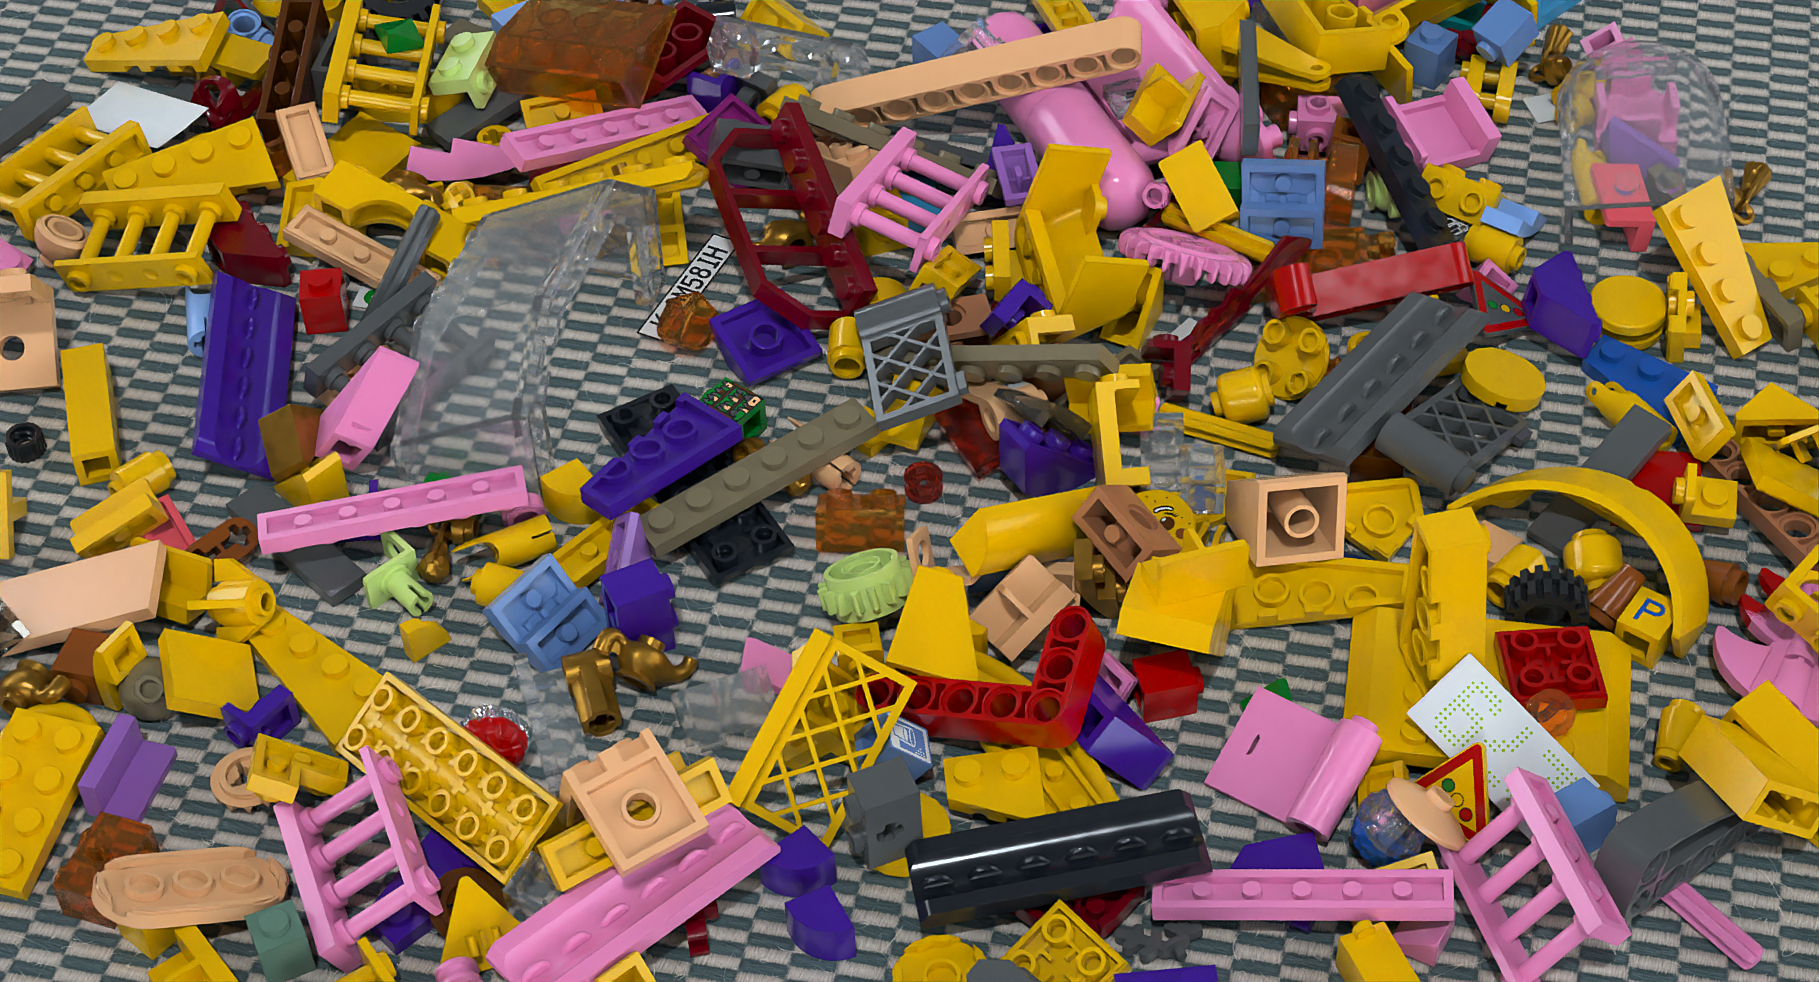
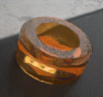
[1525,689,1576,738]

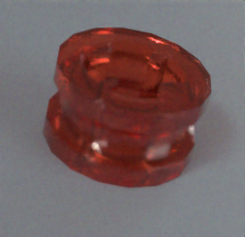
[904,461,943,505]

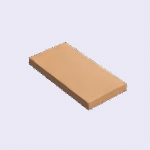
[0,539,167,658]

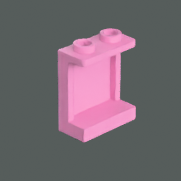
[1382,76,1502,175]

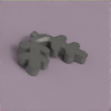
[1114,920,1203,963]

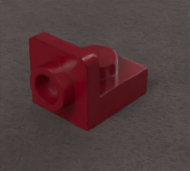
[1141,334,1191,402]

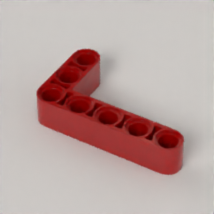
[1265,242,1475,322]
[855,605,1106,749]

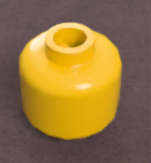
[1209,366,1276,425]
[1563,528,1624,595]

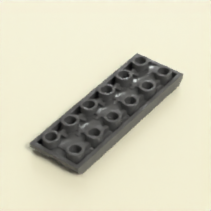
[1273,291,1491,468]

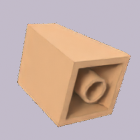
[1226,472,1347,567]

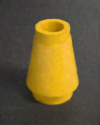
[1653,699,1706,772]

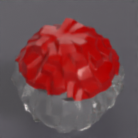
[459,704,529,768]

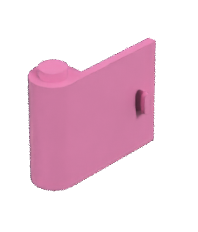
[1204,686,1383,842]

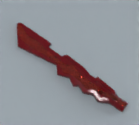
[1181,235,1312,365]

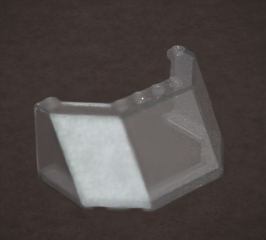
[390,179,666,503]

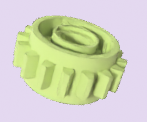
[817,548,913,623]

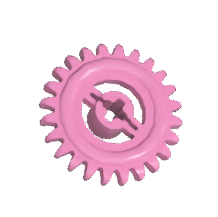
[1118,227,1253,286]

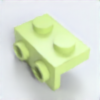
[428,31,509,109]

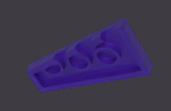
[580,392,743,521]

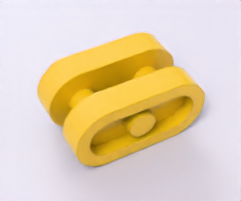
[1460,54,1519,124]

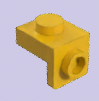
[832,619,885,680]

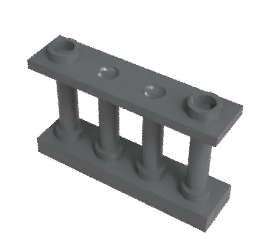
[303,270,499,452]

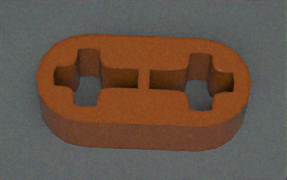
[185,517,258,583]

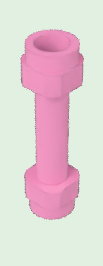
[1142,177,1173,209]

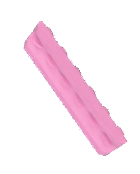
[486,803,781,982]

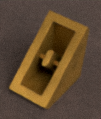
[258,404,325,482]

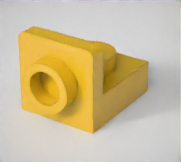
[1672,463,1738,529]

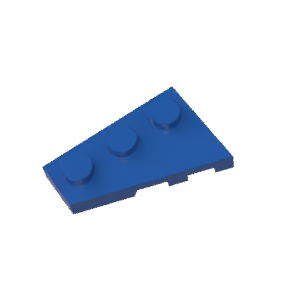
[1581,334,1719,448]

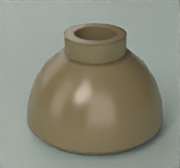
[118,656,174,721]

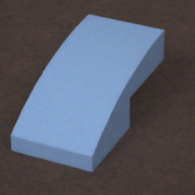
[1480,198,1547,238]

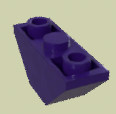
[1521,250,1602,359]
[999,418,1095,497]
[1076,673,1174,790]

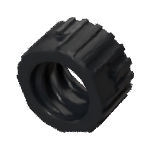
[4,422,47,464]

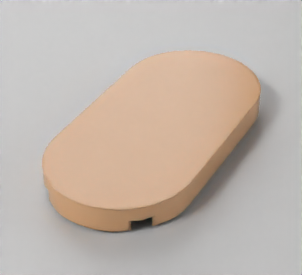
[91,846,289,929]

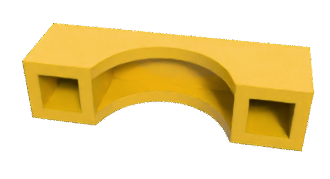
[313,159,480,286]

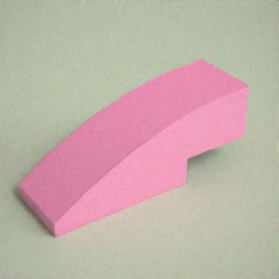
[406,138,515,181]

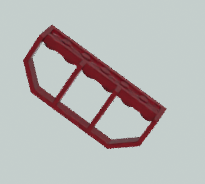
[705,102,878,330]

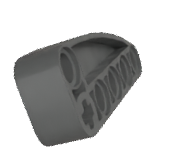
[1594,779,1762,919]

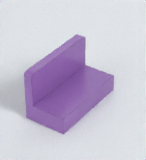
[77,713,178,825]

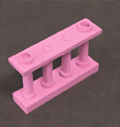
[827,126,990,273]
[273,745,443,974]
[1435,767,1632,982]

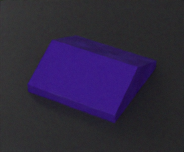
[709,288,823,387]

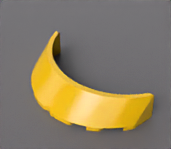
[1446,467,1709,659]

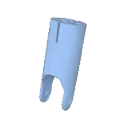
[185,286,211,358]

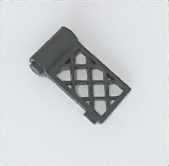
[854,282,969,432]
[1374,378,1533,496]

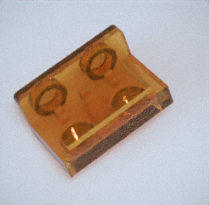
[815,488,906,552]

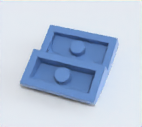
[1240,158,1326,249]
[482,553,607,679]

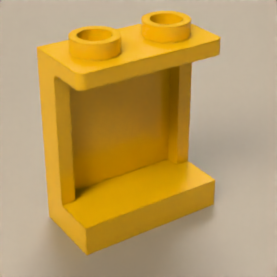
[1087,373,1151,494]

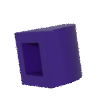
[760,825,837,897]
[784,884,857,961]

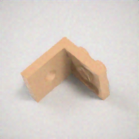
[0,268,61,393]
[557,727,709,878]

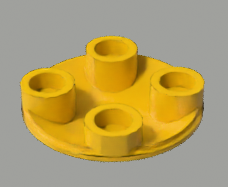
[1253,316,1330,400]

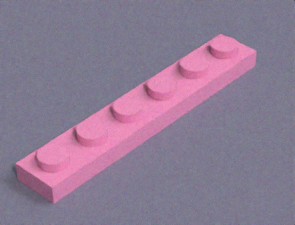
[499,94,707,173]
[257,465,529,555]
[1151,869,1454,921]

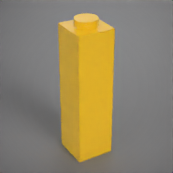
[60,343,122,486]

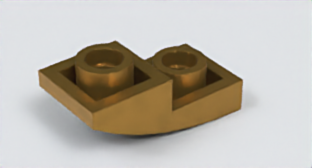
[1073,538,1128,619]

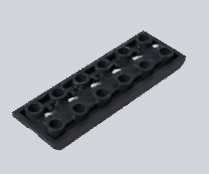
[596,384,795,586]
[905,789,1213,929]

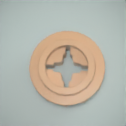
[210,747,270,813]

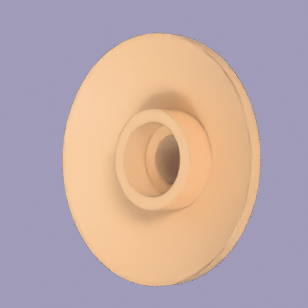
[1387,777,1466,851]

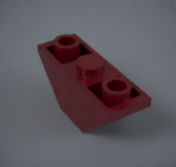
[207,189,292,288]

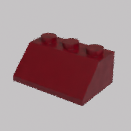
[606,0,742,105]

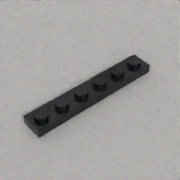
[1334,76,1456,250]

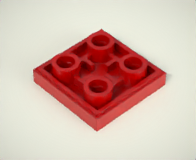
[1494,626,1608,713]

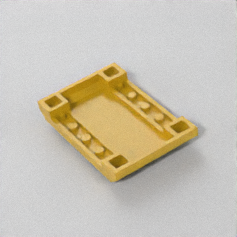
[1343,606,1631,803]

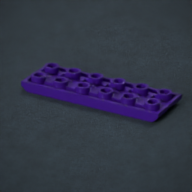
[191,271,296,481]

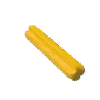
[1161,202,1275,263]
[1157,402,1281,459]

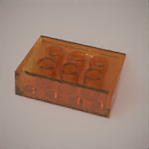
[484,0,677,109]

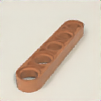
[1700,439,1819,572]

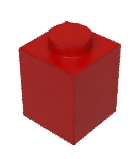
[298,267,349,335]
[1131,649,1204,723]

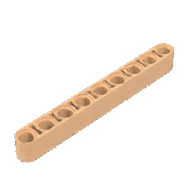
[808,16,1142,137]

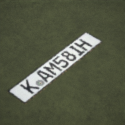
[636,233,735,343]

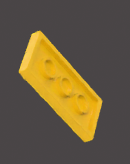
[0,707,106,901]

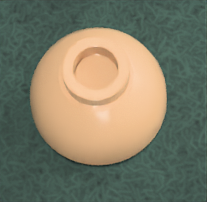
[34,214,89,268]

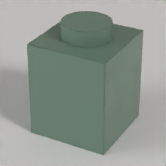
[244,899,316,982]

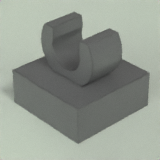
[734,64,779,112]

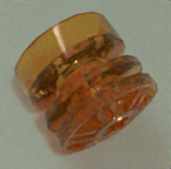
[1282,135,1360,228]

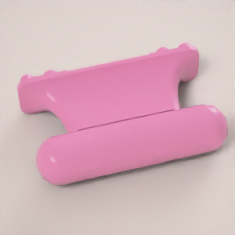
[968,0,1283,231]

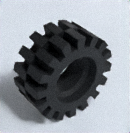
[1504,565,1590,627]

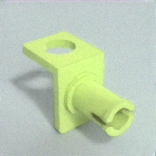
[363,531,434,616]

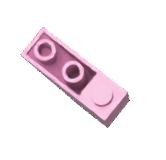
[315,346,419,471]

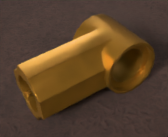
[560,649,622,737]

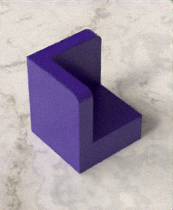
[686,62,741,113]

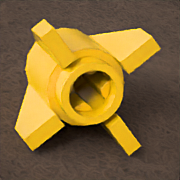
[187,558,276,643]

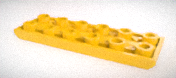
[451,156,710,230]
[335,671,564,887]

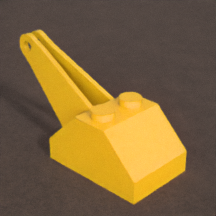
[1166,0,1331,92]
[1116,521,1234,657]

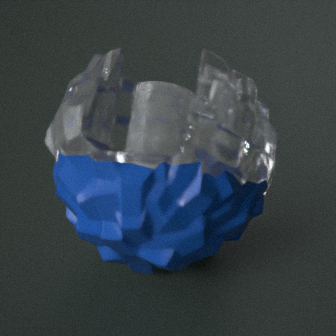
[1351,789,1427,867]

